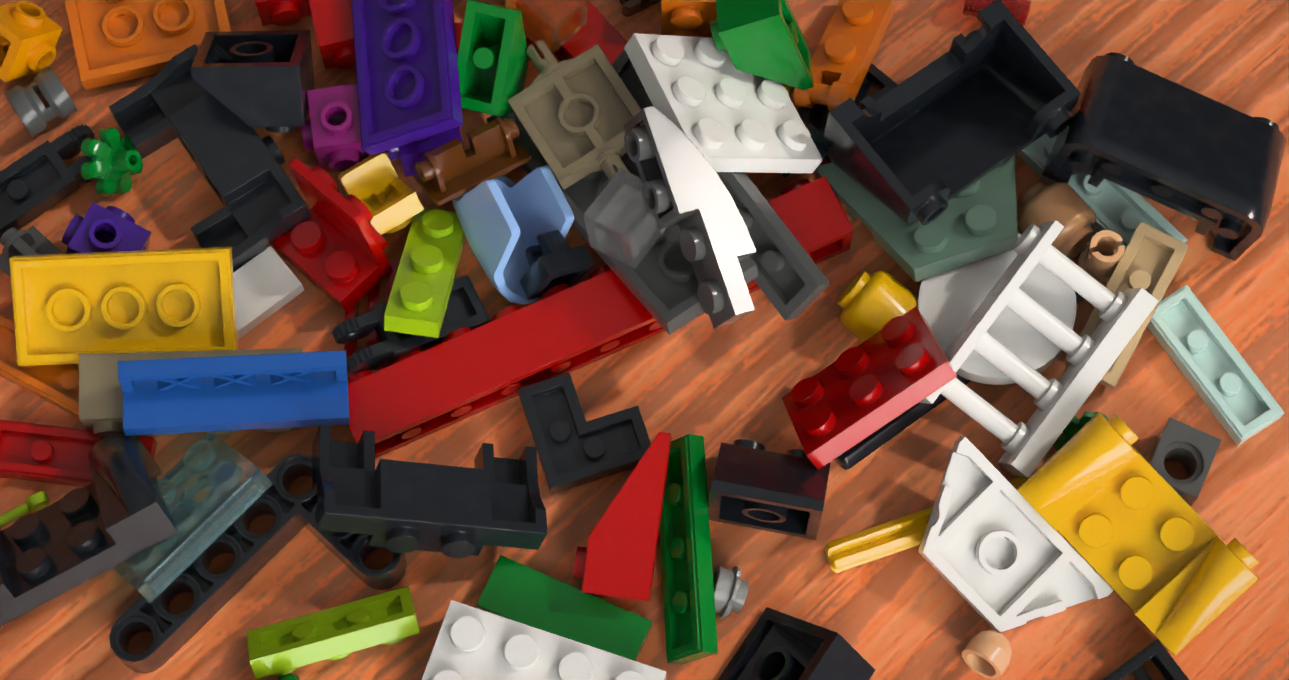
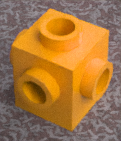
[0,0,63,82]

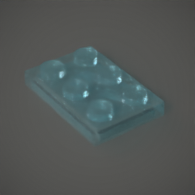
[112,433,273,603]

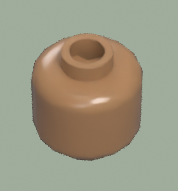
[1017,182,1096,260]

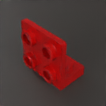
[273,157,393,313]

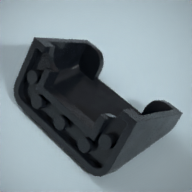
[822,0,1081,225]
[1042,52,1286,261]

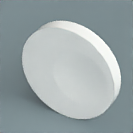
[917,233,1077,385]

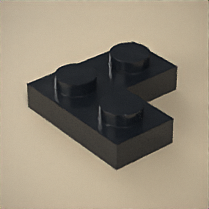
[518,373,651,494]

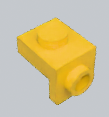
[338,152,424,235]

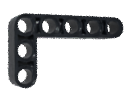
[109,454,407,673]

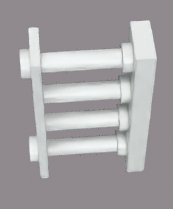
[919,220,1159,478]

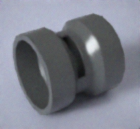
[4,66,77,138]

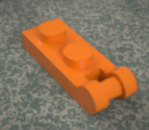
[793,0,895,111]

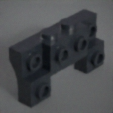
[109,44,311,273]
[312,425,547,558]

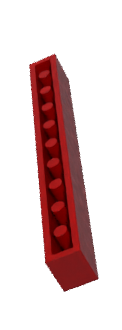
[347,176,854,458]

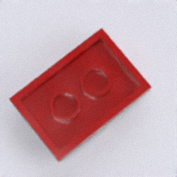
[782,307,958,470]

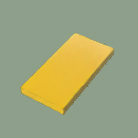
[9,247,238,366]

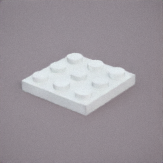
[624,33,823,173]

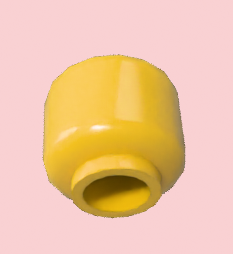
[837,271,918,343]

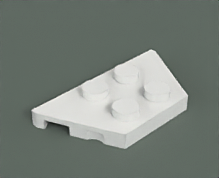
[918,437,1113,632]

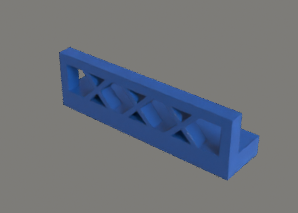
[118,351,350,436]

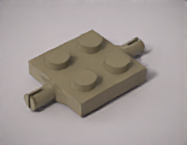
[507,40,641,193]

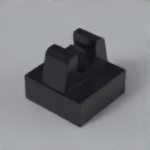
[520,230,594,300]

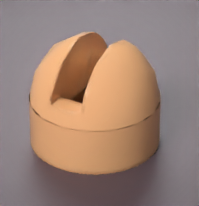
[962,630,1012,680]

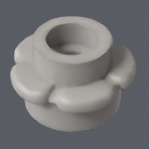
[713,566,749,619]

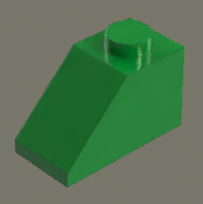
[457,0,529,117]
[710,0,814,90]

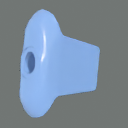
[452,165,574,304]

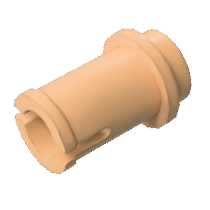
[1078,230,1125,285]

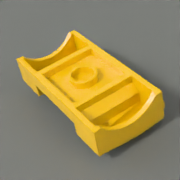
[1017,412,1259,656]

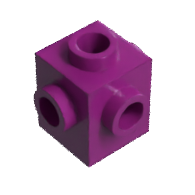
[301,83,370,171]

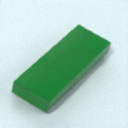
[477,555,652,661]

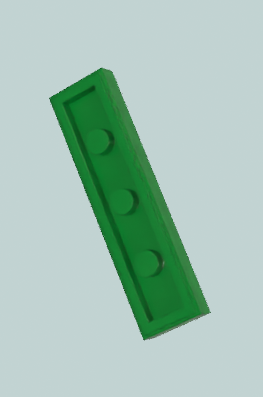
[659,434,718,664]

